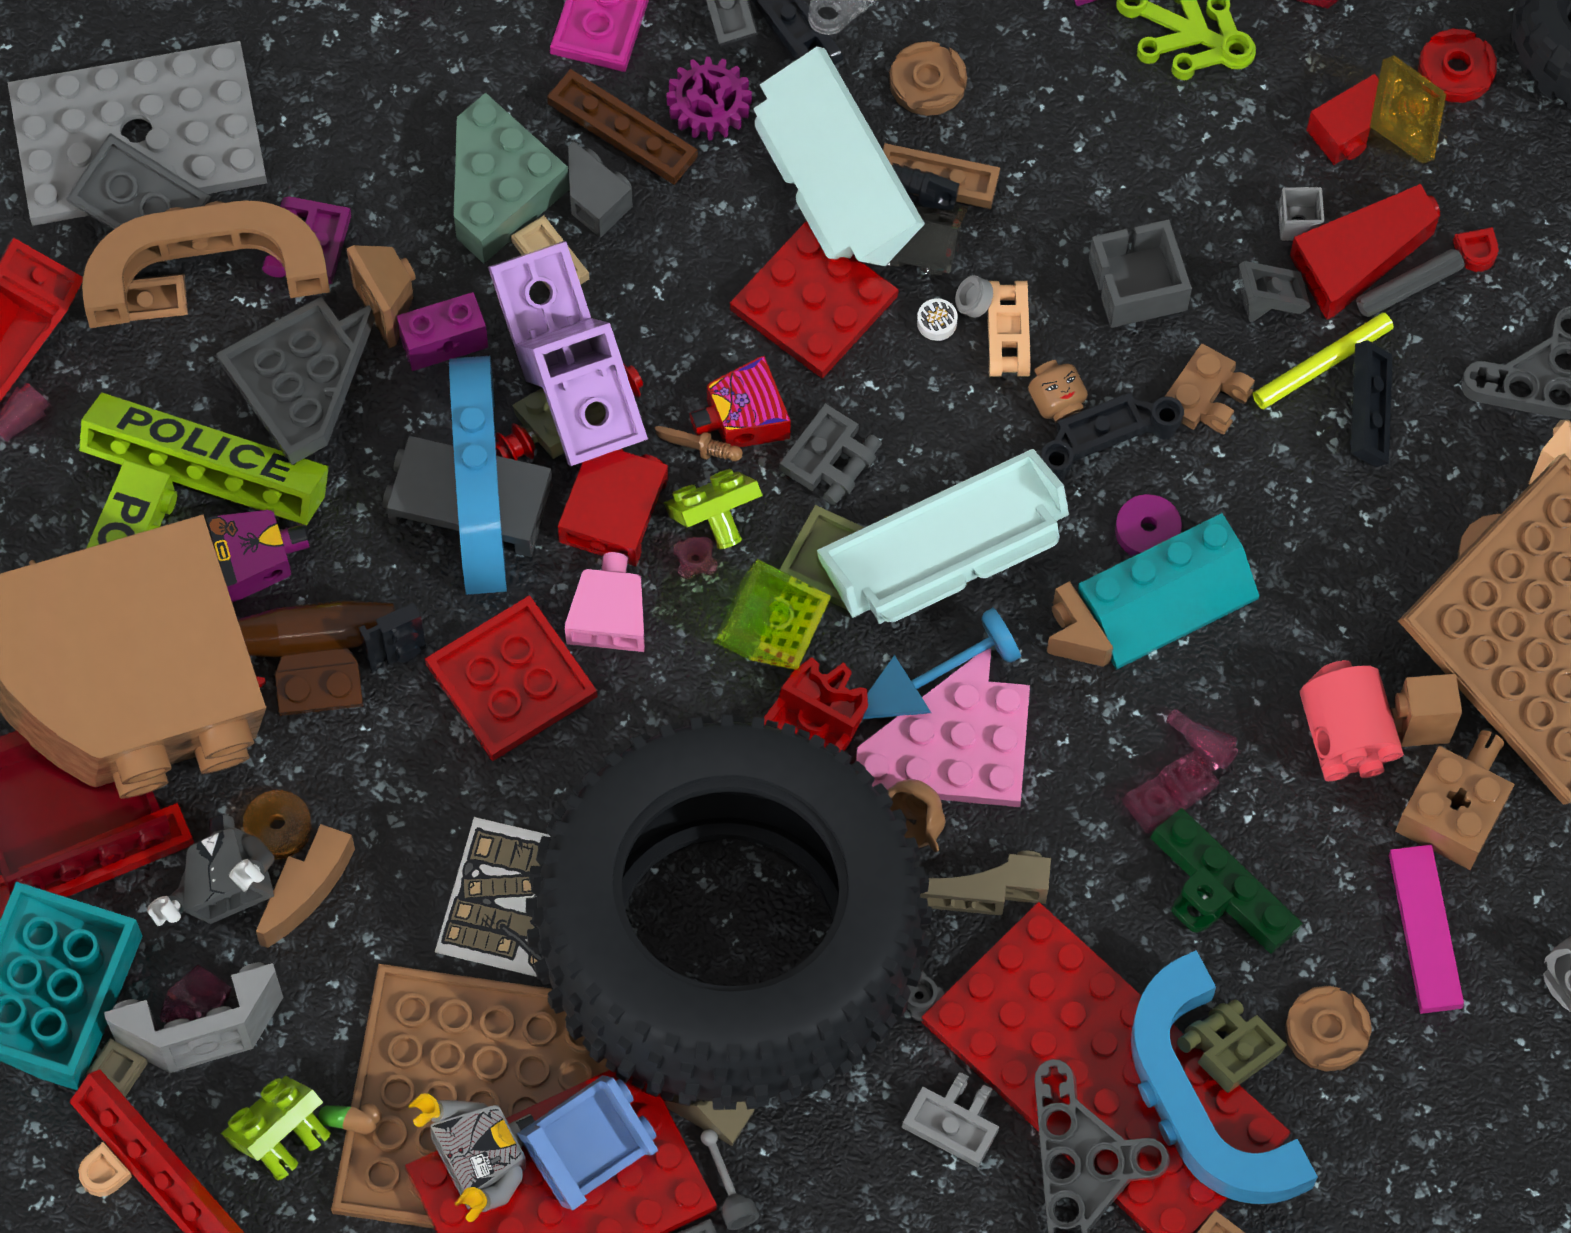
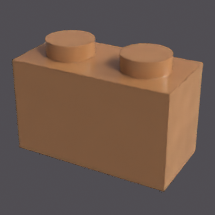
[1391,674,1462,747]

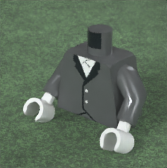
[147,815,274,926]

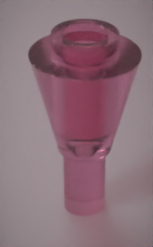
[1166,709,1238,771]

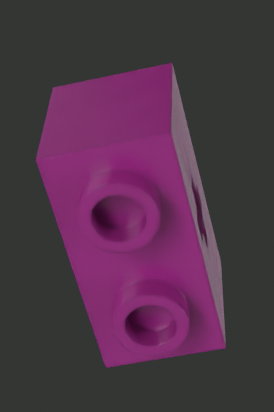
[397,292,488,371]

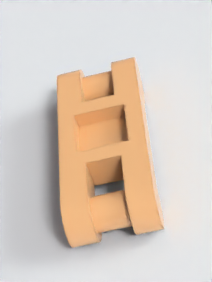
[987,281,1031,377]

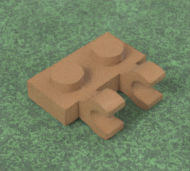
[1165,343,1255,435]

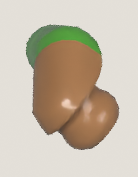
[318,1103,382,1134]

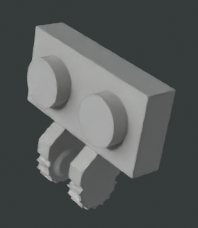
[902,1072,999,1168]

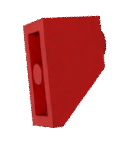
[1306,74,1379,165]

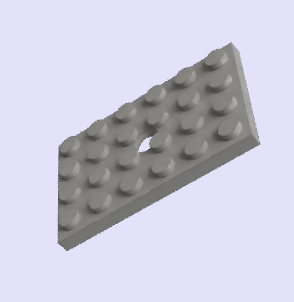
[7,41,267,226]

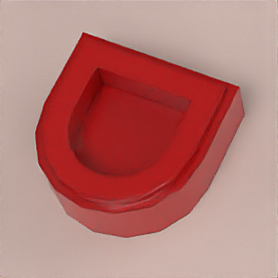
[1453,227,1499,272]

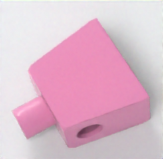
[565,552,645,652]

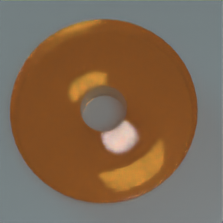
[243,790,312,859]

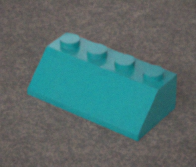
[1077,513,1259,670]

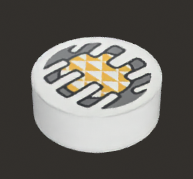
[917,299,957,341]

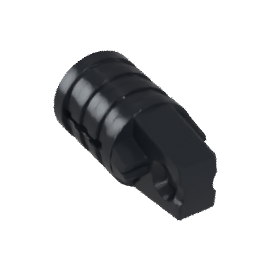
[892,163,959,210]

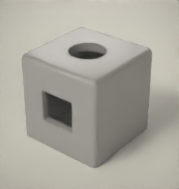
[1278,187,1324,241]

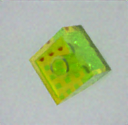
[714,559,831,670]

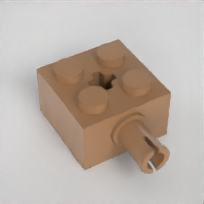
[1395,730,1515,870]

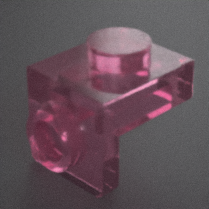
[159,964,232,1024]

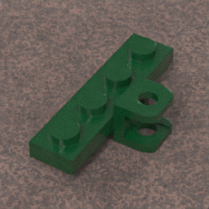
[1150,808,1303,954]

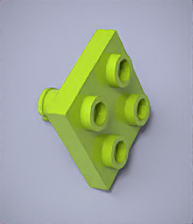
[664,469,763,549]

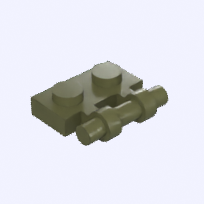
[1177,999,1287,1093]

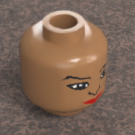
[1028,360,1088,423]

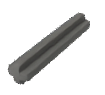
[1356,249,1465,317]

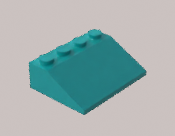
[0,882,143,1090]

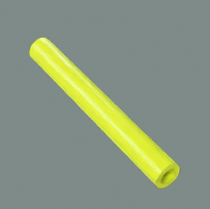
[1253,312,1394,410]

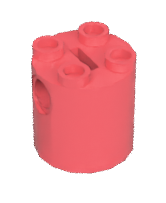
[1299,660,1404,782]

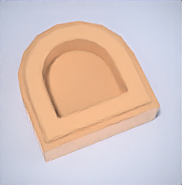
[78,1142,132,1197]

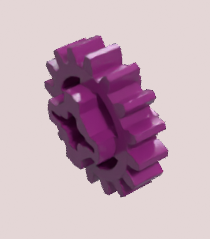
[667,57,752,140]

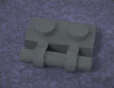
[779,403,882,506]

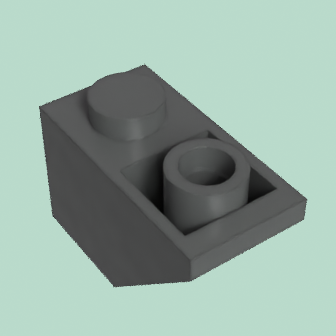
[568,141,633,238]

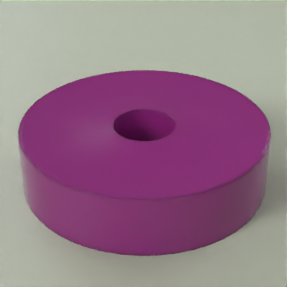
[1115,494,1182,557]

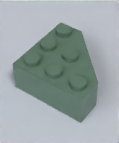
[454,93,570,264]

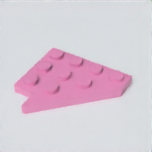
[856,649,1030,807]

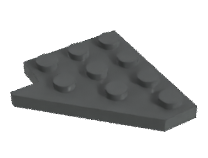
[216,297,375,465]

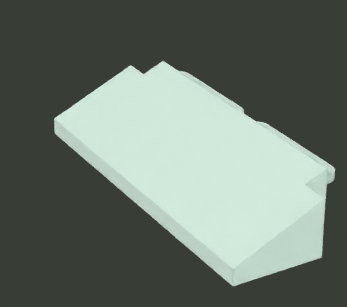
[753,47,925,266]
[817,449,1069,624]

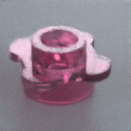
[673,537,718,579]

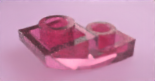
[1122,751,1220,834]

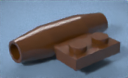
[237,600,395,716]

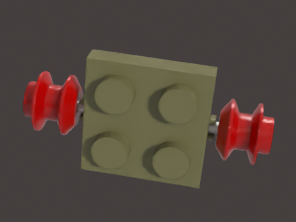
[495,364,643,461]

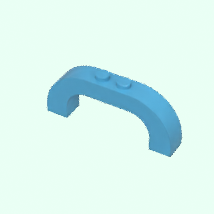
[449,356,507,595]
[1131,950,1318,1204]

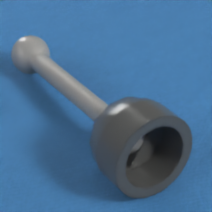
[701,1129,760,1230]

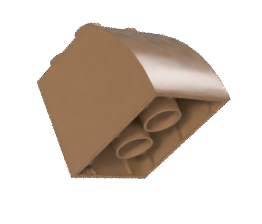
[0,515,266,799]

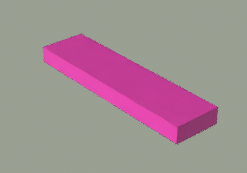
[1389,845,1464,1014]

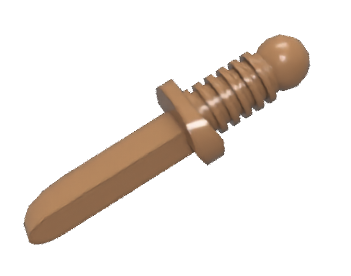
[655,426,743,461]

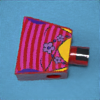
[689,356,791,447]

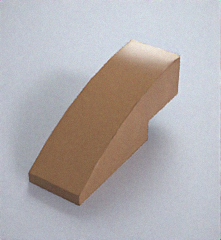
[256,824,355,948]

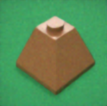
[347,245,416,348]

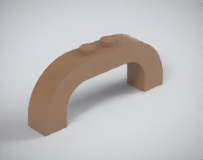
[82,201,330,328]

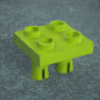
[221,1075,331,1180]

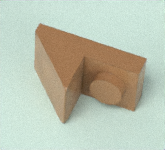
[1047,581,1113,667]

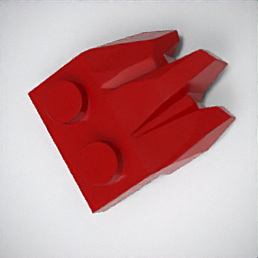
[764,657,868,752]

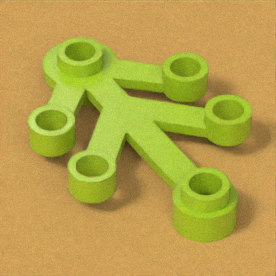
[1116,0,1256,80]

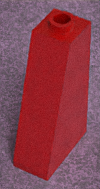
[1290,184,1440,320]

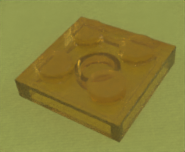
[1370,56,1446,164]

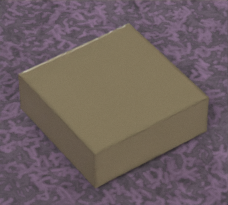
[86,1038,148,1097]

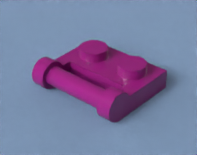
[262,197,351,284]

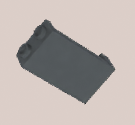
[382,436,553,557]

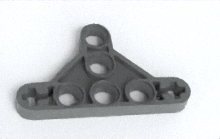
[1461,306,1571,419]
[1035,1059,1170,1233]

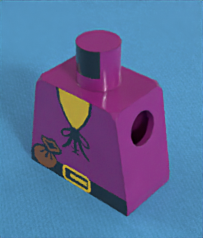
[207,510,310,602]

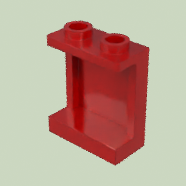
[558,448,669,566]

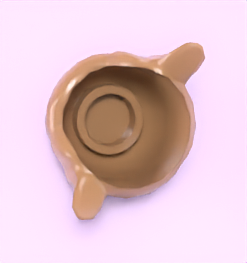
[888,779,946,852]

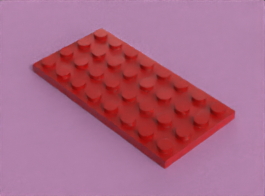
[921,902,1291,1233]

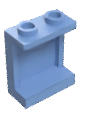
[517,1075,658,1210]

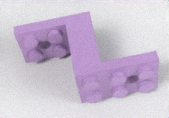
[488,241,648,466]

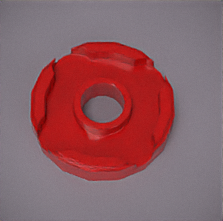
[1418,28,1497,103]

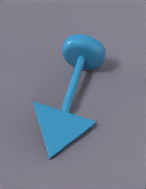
[862,607,1021,719]

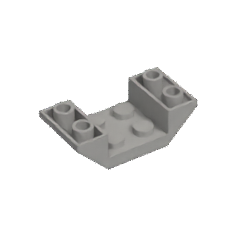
[104,962,283,1073]

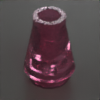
[0,382,50,443]

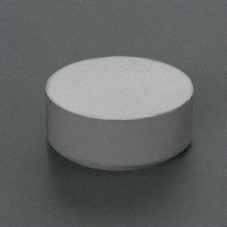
[955,275,993,318]

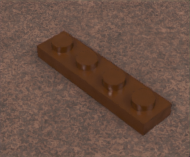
[547,69,698,185]

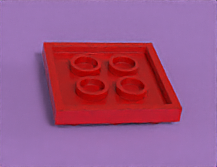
[730,221,898,379]
[425,595,598,761]

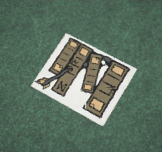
[435,817,550,977]

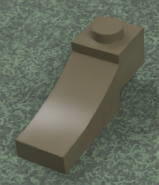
[920,851,1051,916]

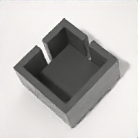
[1089,219,1192,328]

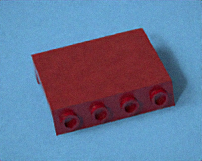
[0,730,170,895]

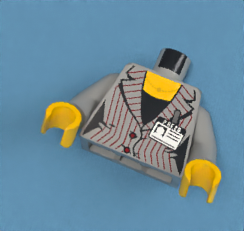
[408,1093,535,1222]

